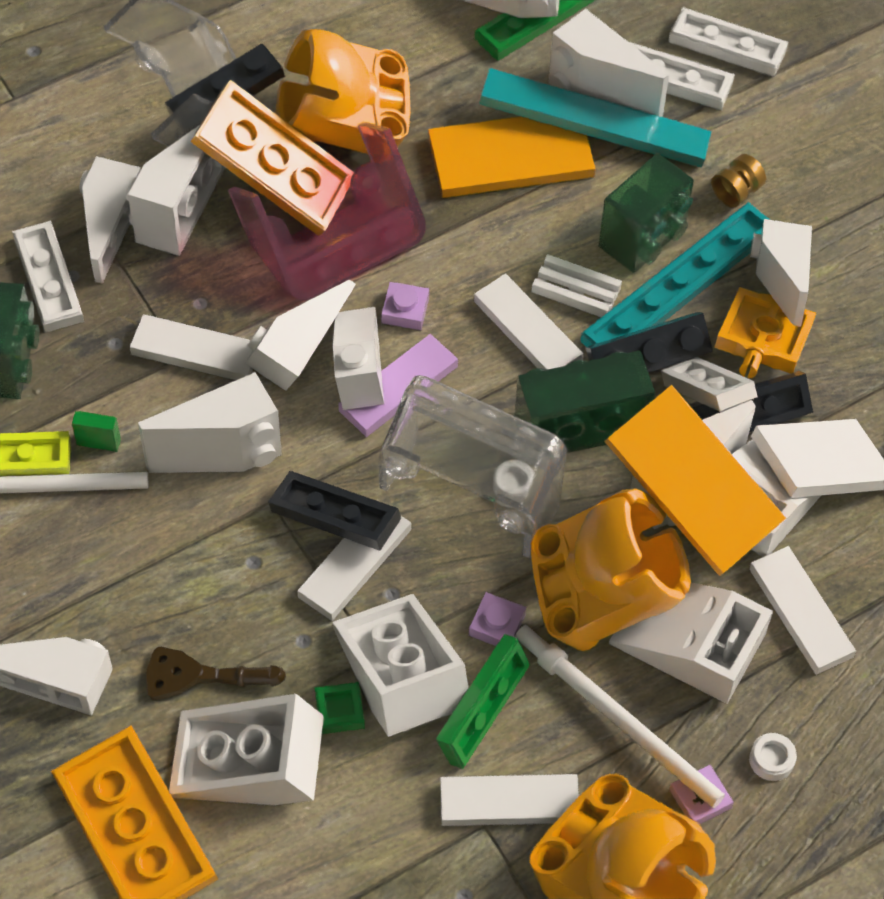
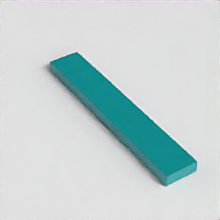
[479,68,712,168]
[580,202,770,347]

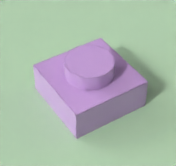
[381,282,429,330]
[469,592,526,646]

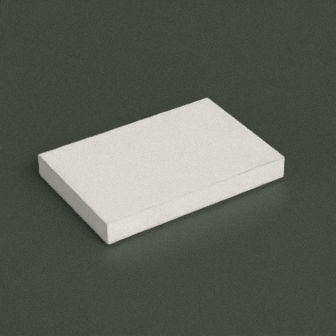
[751,419,884,498]

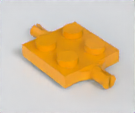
[714,287,816,378]

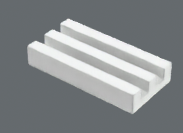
[532,254,622,317]

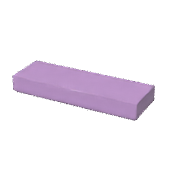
[338,334,458,437]

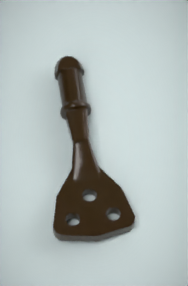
[146,646,286,701]

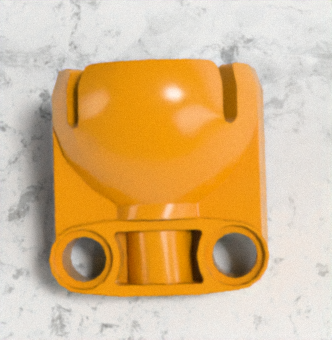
[276,29,410,161]
[531,489,691,651]
[529,774,716,899]

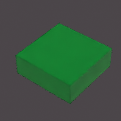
[72,411,121,452]
[314,682,365,735]

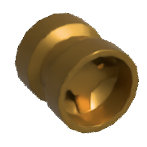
[711,154,766,208]

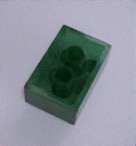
[514,351,655,462]

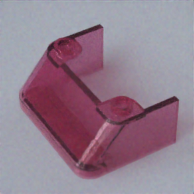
[228,122,426,300]

